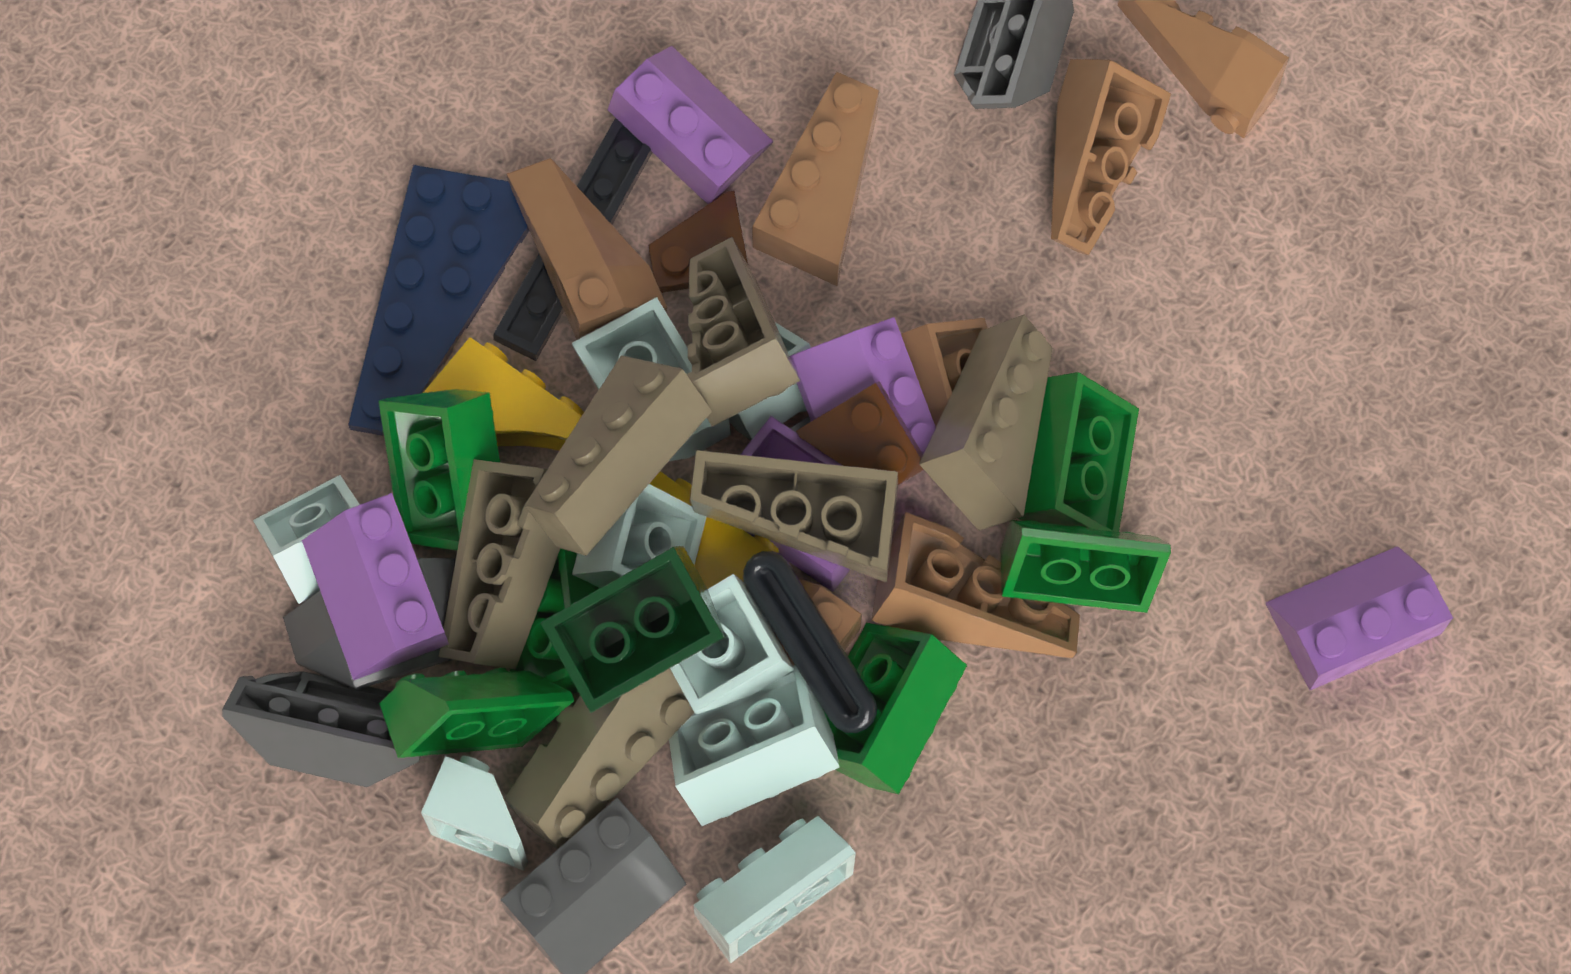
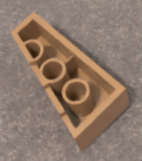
[752,71,879,287]

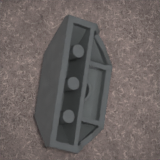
[954,0,1074,109]
[283,558,456,690]
[222,671,421,787]

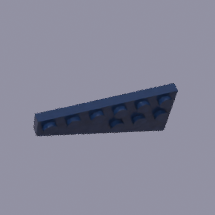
[348,165,529,436]

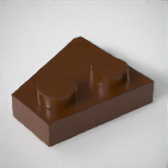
[648,191,748,293]
[796,381,924,485]

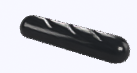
[743,551,877,733]

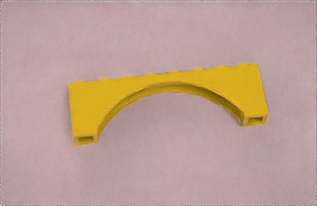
[423,337,779,589]

